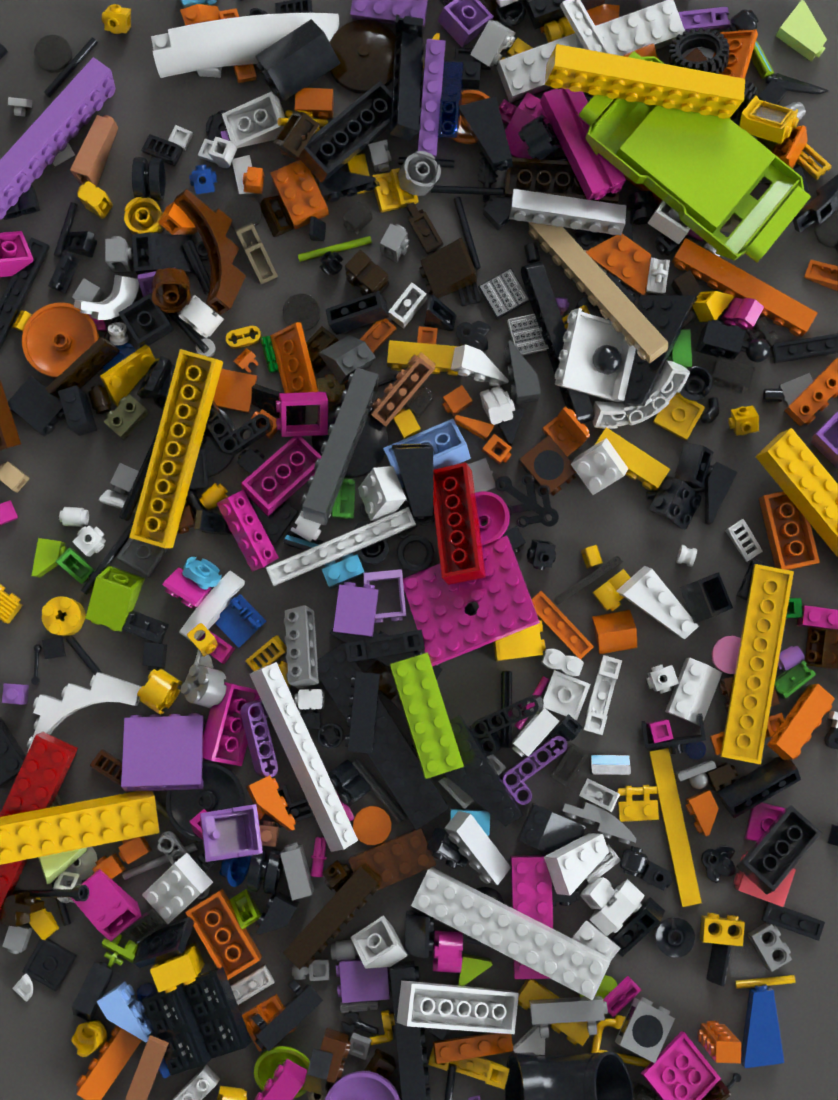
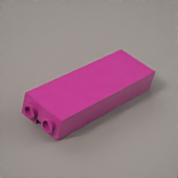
[540,88,626,200]

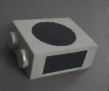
[615,997,675,1063]

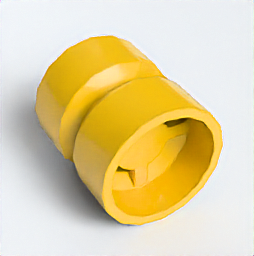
[544,16,575,43]

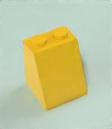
[493,620,546,661]

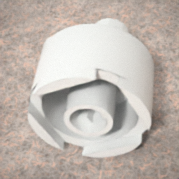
[179,295,224,338]
[291,511,331,542]

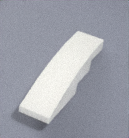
[179,571,245,643]

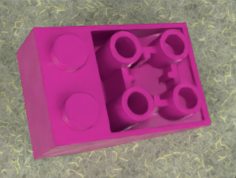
[70,869,141,941]

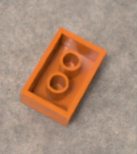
[270,160,329,230]

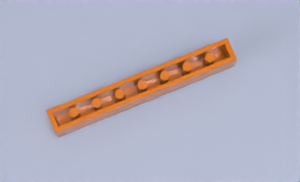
[671,238,818,336]

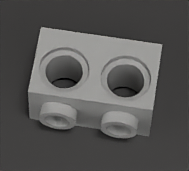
[747,922,792,972]

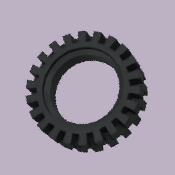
[669,28,729,74]

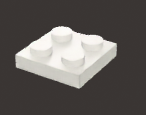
[543,670,591,720]

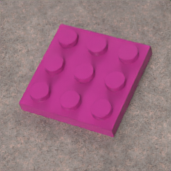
[640,1032,721,1100]

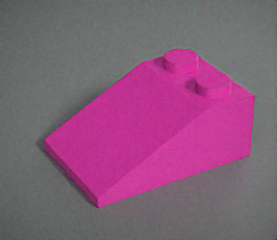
[505,92,549,159]

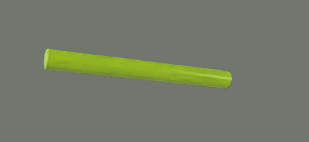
[298,236,372,262]

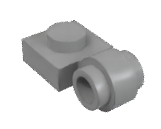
[292,959,330,981]

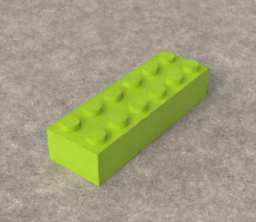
[389,652,464,779]

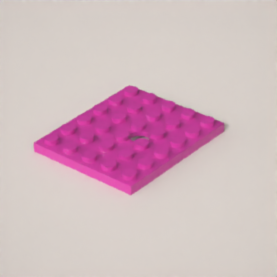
[403,535,540,667]

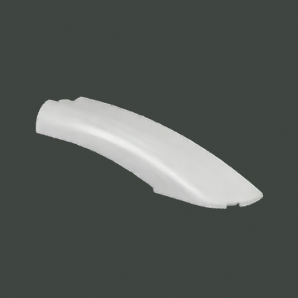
[151,13,339,78]

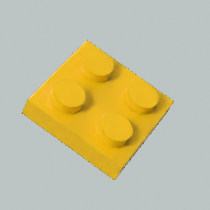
[653,392,705,441]

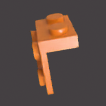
[541,407,590,457]

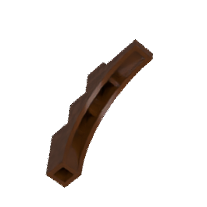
[174,189,246,315]

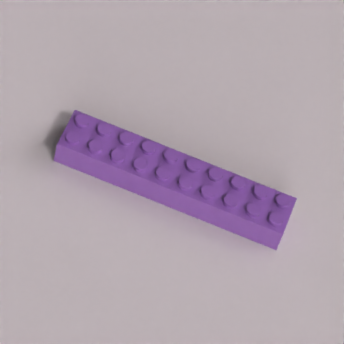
[0,57,116,220]

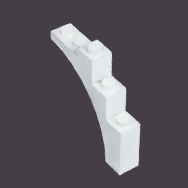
[27,672,142,753]

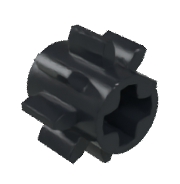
[319,251,343,275]

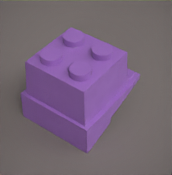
[810,411,838,469]
[200,804,263,862]

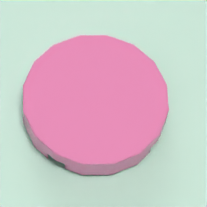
[711,636,741,674]

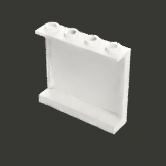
[555,308,636,402]

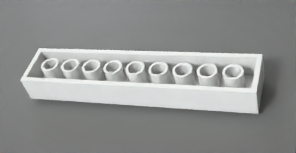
[497,0,685,103]
[411,867,611,1000]

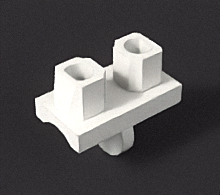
[646,257,670,294]

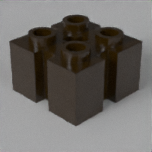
[345,249,389,296]

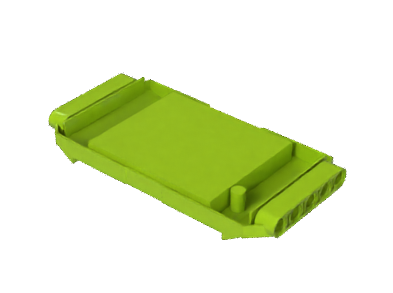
[578,51,811,263]

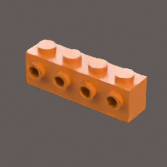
[784,357,838,426]
[767,684,835,760]
[698,1020,741,1064]
[76,1025,142,1100]

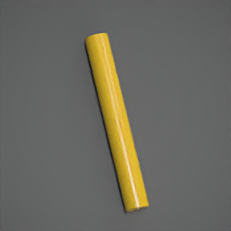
[735,975,796,989]

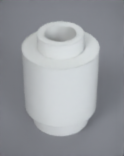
[59,507,89,527]

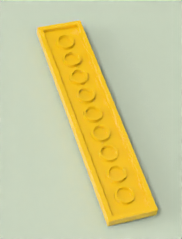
[720,564,794,765]

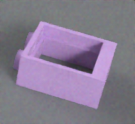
[363,569,406,623]

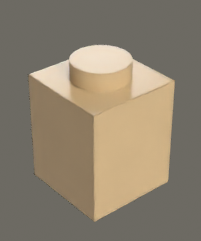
[0,461,30,493]

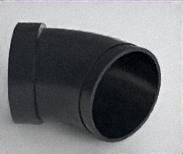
[505,1051,634,1100]

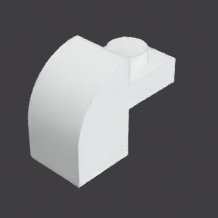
[198,137,237,168]

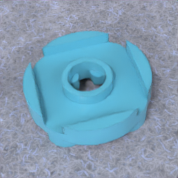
[182,557,222,590]

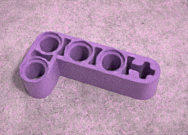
[240,699,278,777]
[502,736,567,805]

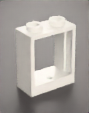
[512,708,559,757]

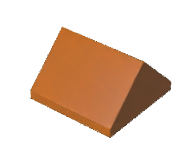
[772,125,808,169]
[592,610,637,655]

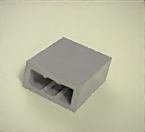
[280,842,314,900]

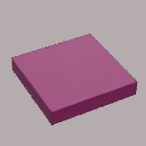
[745,803,786,842]

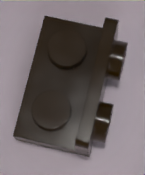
[306,326,339,373]

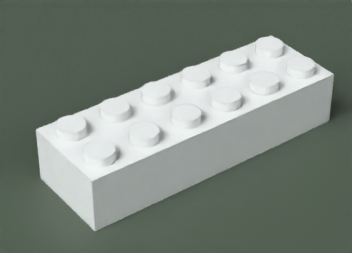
[396,980,519,1034]

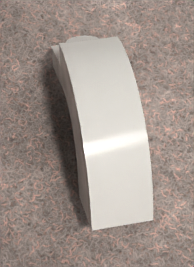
[74,275,139,320]

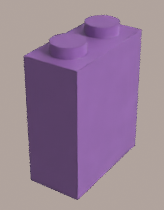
[333,582,379,637]
[336,958,390,1003]

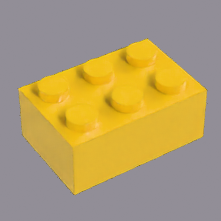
[150,943,205,993]

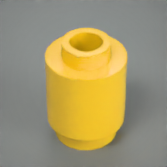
[199,483,228,510]

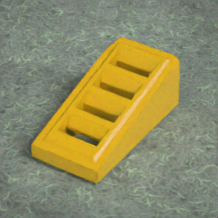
[245,635,287,671]

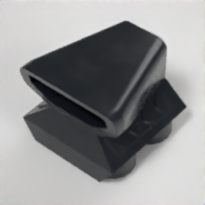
[137,356,175,410]

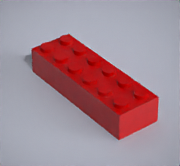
[433,462,486,585]

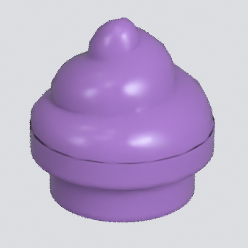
[555,297,570,316]

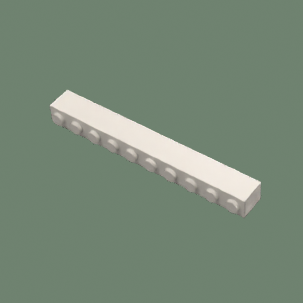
[250,662,358,852]

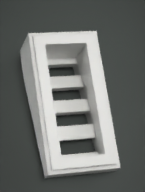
[725,519,763,562]

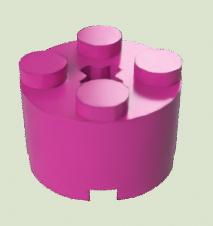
[433,931,463,973]

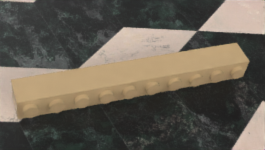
[529,222,668,364]

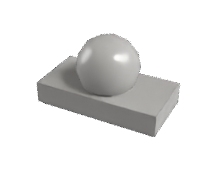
[675,760,717,789]

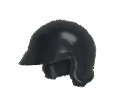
[680,366,712,401]

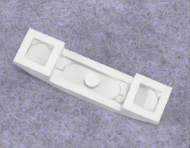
[583,655,622,735]

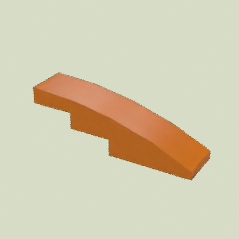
[804,259,838,291]

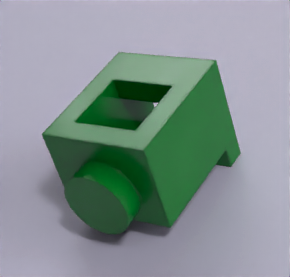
[786,598,803,619]

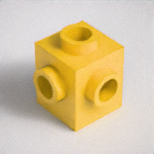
[102,4,131,34]
[728,405,759,436]

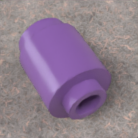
[777,645,805,672]

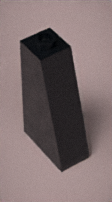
[459,96,513,171]
[392,443,433,519]

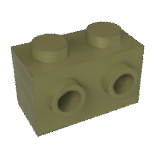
[104,394,150,440]

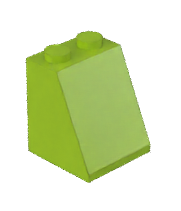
[85,566,145,631]

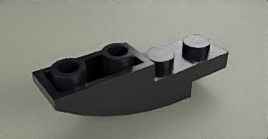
[793,175,838,233]

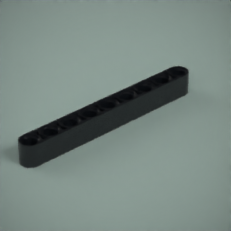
[521,262,594,424]

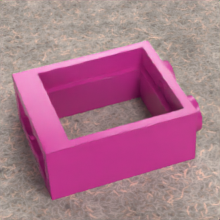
[276,392,328,437]

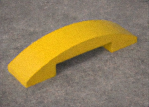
[428,1048,510,1089]

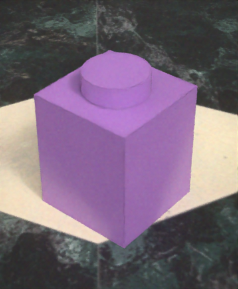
[2,683,29,704]

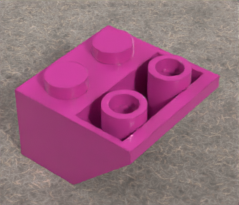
[162,567,212,609]

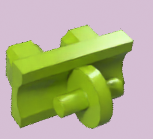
[101,934,138,967]

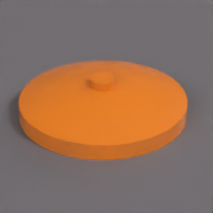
[22,303,99,378]

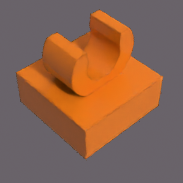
[233,348,259,373]

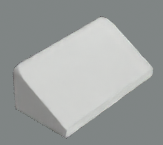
[99,490,139,513]

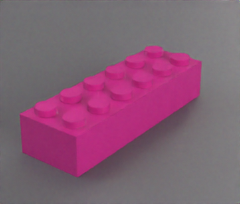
[510,855,553,979]

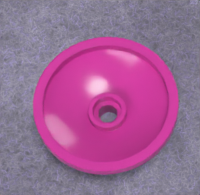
[475,491,510,546]

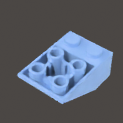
[97,981,155,1042]

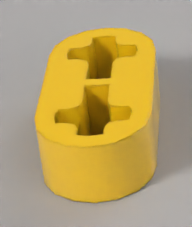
[226,325,262,349]

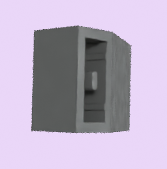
[503,340,541,405]

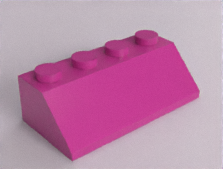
[203,682,260,766]

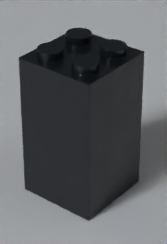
[255,19,341,101]

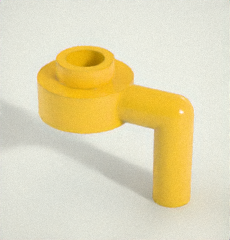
[369,1010,395,1045]

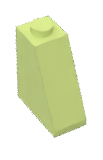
[776,0,827,61]
[38,848,87,884]

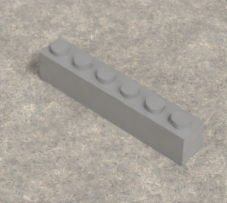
[509,189,626,236]

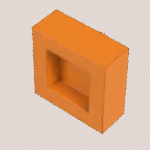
[417,326,438,344]

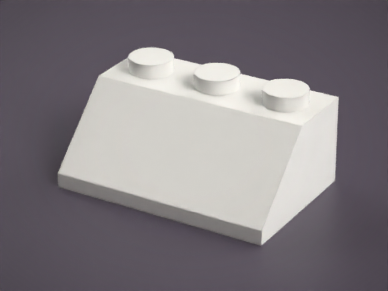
[665,658,722,726]

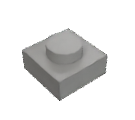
[348,1033,372,1060]

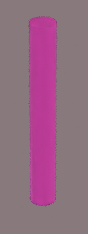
[515,676,549,730]

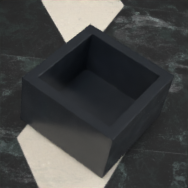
[680,572,733,624]

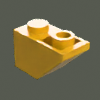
[692,291,734,322]

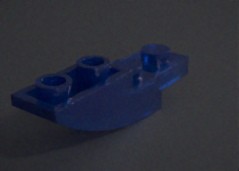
[438,61,464,138]

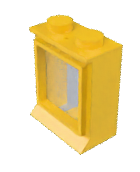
[739,95,799,144]

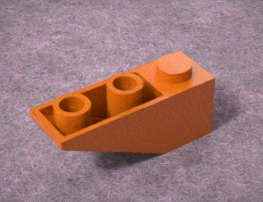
[246,775,296,831]

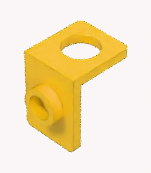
[187,623,218,657]

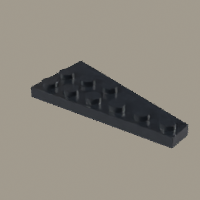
[624,295,697,406]

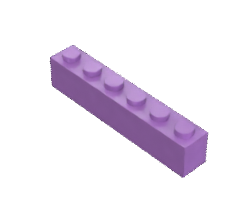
[417,39,446,158]

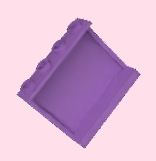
[121,713,205,792]

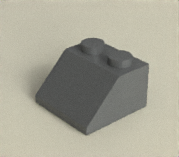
[319,335,376,384]

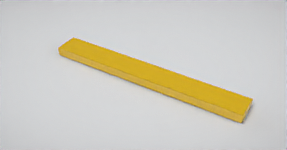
[649,748,702,907]

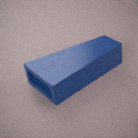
[741,984,785,1068]

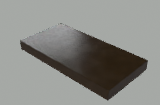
[45,337,120,399]

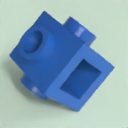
[189,164,217,194]

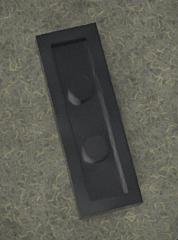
[761,901,825,941]

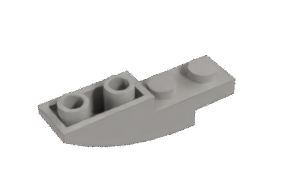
[561,801,637,844]

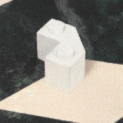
[589,879,645,936]

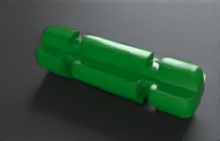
[260,336,279,373]

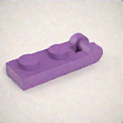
[678,7,731,32]

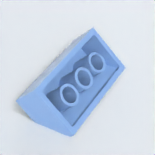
[383,419,471,488]

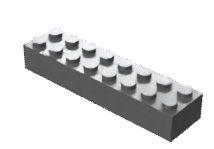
[301,367,378,526]

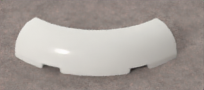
[593,360,690,429]

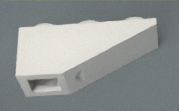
[451,345,509,387]

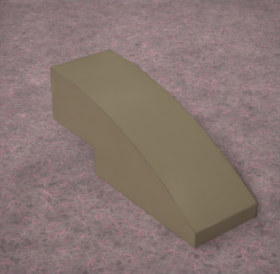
[235,223,278,284]

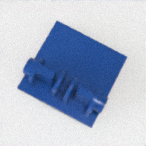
[215,594,267,648]

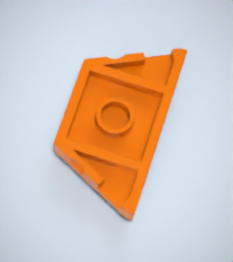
[586,234,651,295]

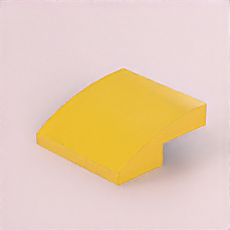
[372,168,419,213]

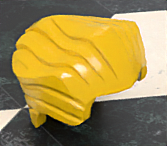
[71,1020,107,1057]

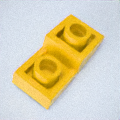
[29,898,59,940]

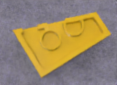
[100,344,155,407]

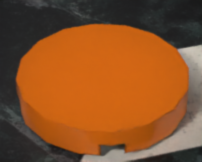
[353,806,392,845]

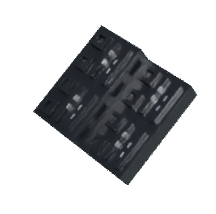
[142,967,252,1076]

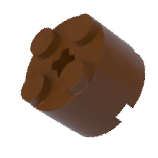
[151,268,191,313]

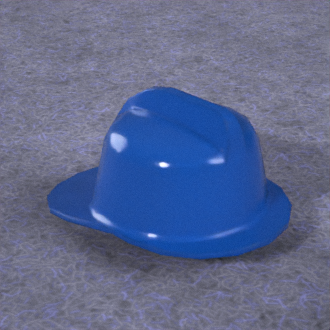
[220,856,252,887]

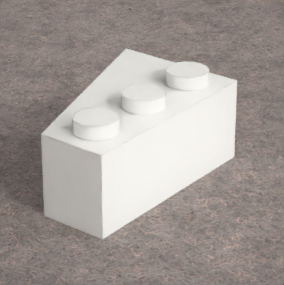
[544,833,609,896]

